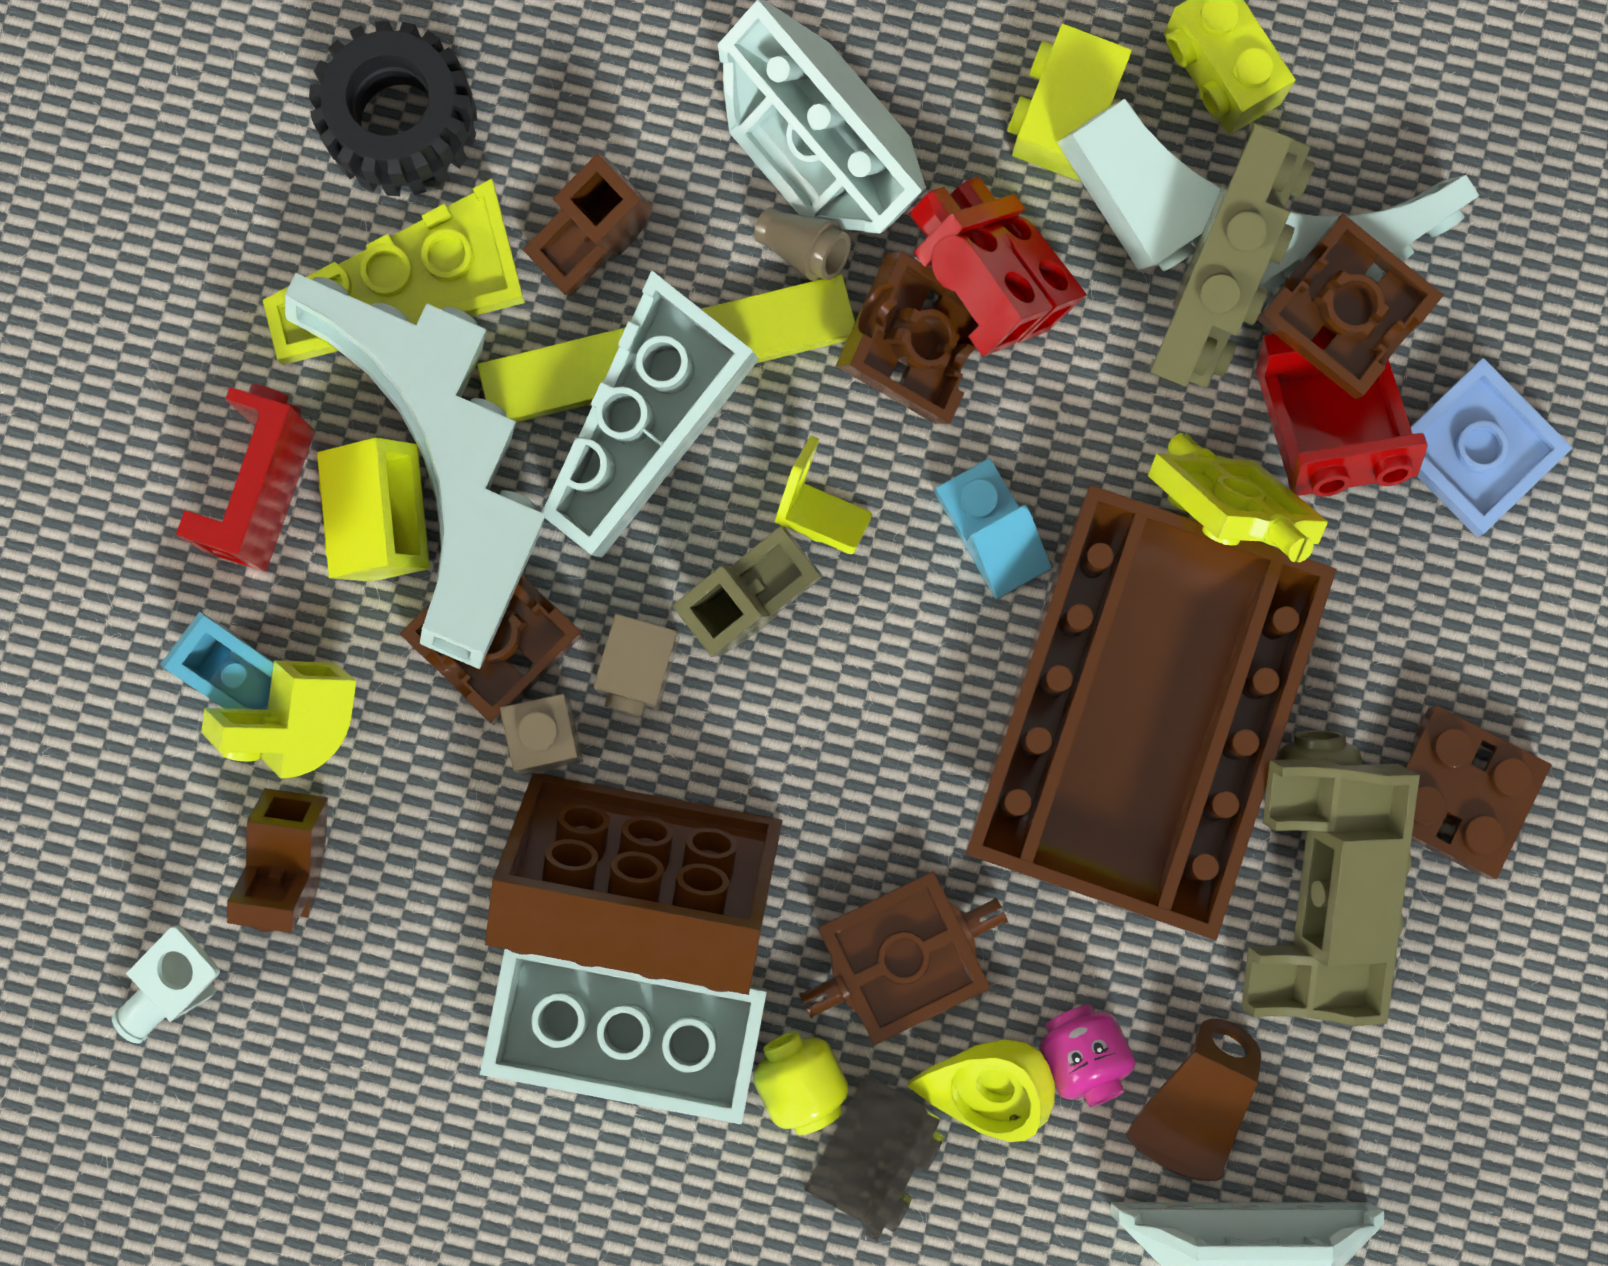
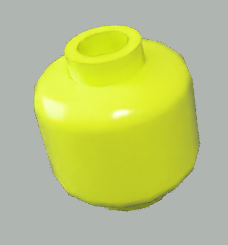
[753,1032,849,1135]

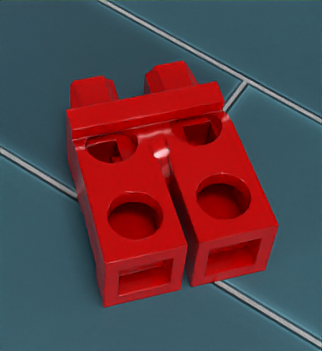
[909,177,1087,357]

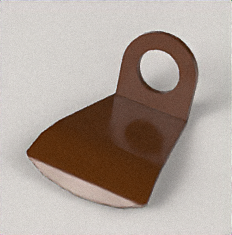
[1126,1019,1261,1181]

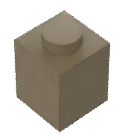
[593,613,680,717]
[500,694,584,776]

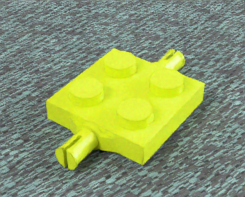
[1148,433,1328,563]

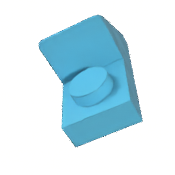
[934,458,1052,600]
[160,612,274,710]

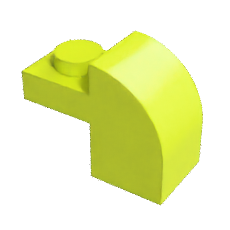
[201,660,357,779]

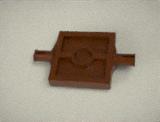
[799,871,1008,1046]

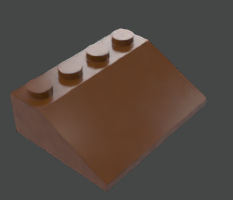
[485,773,783,995]

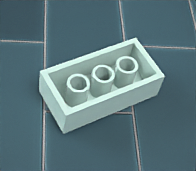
[480,949,767,1125]

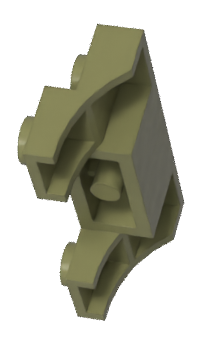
[1149,123,1315,388]
[1241,758,1420,1026]

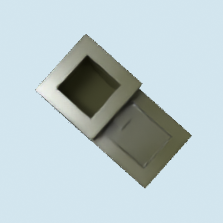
[672,526,824,657]

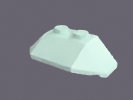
[718,0,927,234]
[1110,1202,1384,1266]

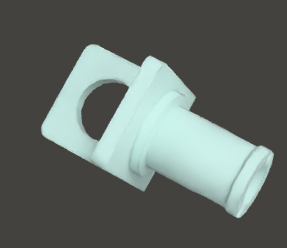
[112,925,220,1044]

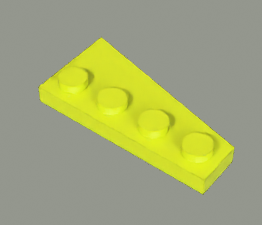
[263,178,525,365]

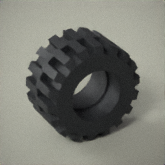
[309,20,478,197]

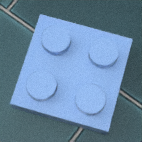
[1410,358,1573,537]

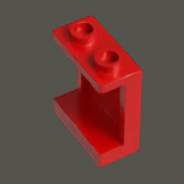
[1256,326,1428,497]
[176,383,315,572]

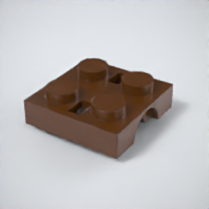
[1257,214,1444,399]
[836,251,979,424]
[400,575,583,725]
[1405,705,1552,879]

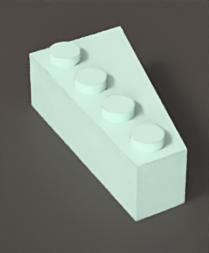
[542,270,759,557]

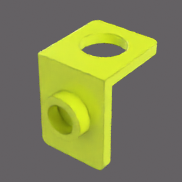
[774,435,872,554]

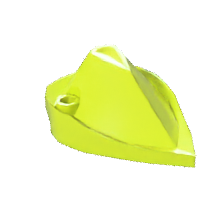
[907,1039,1055,1142]

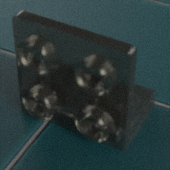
[804,1072,944,1241]

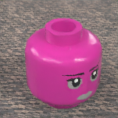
[1039,1004,1136,1107]

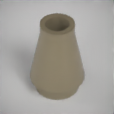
[754,207,851,281]

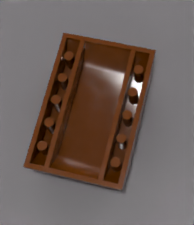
[965,485,1337,941]

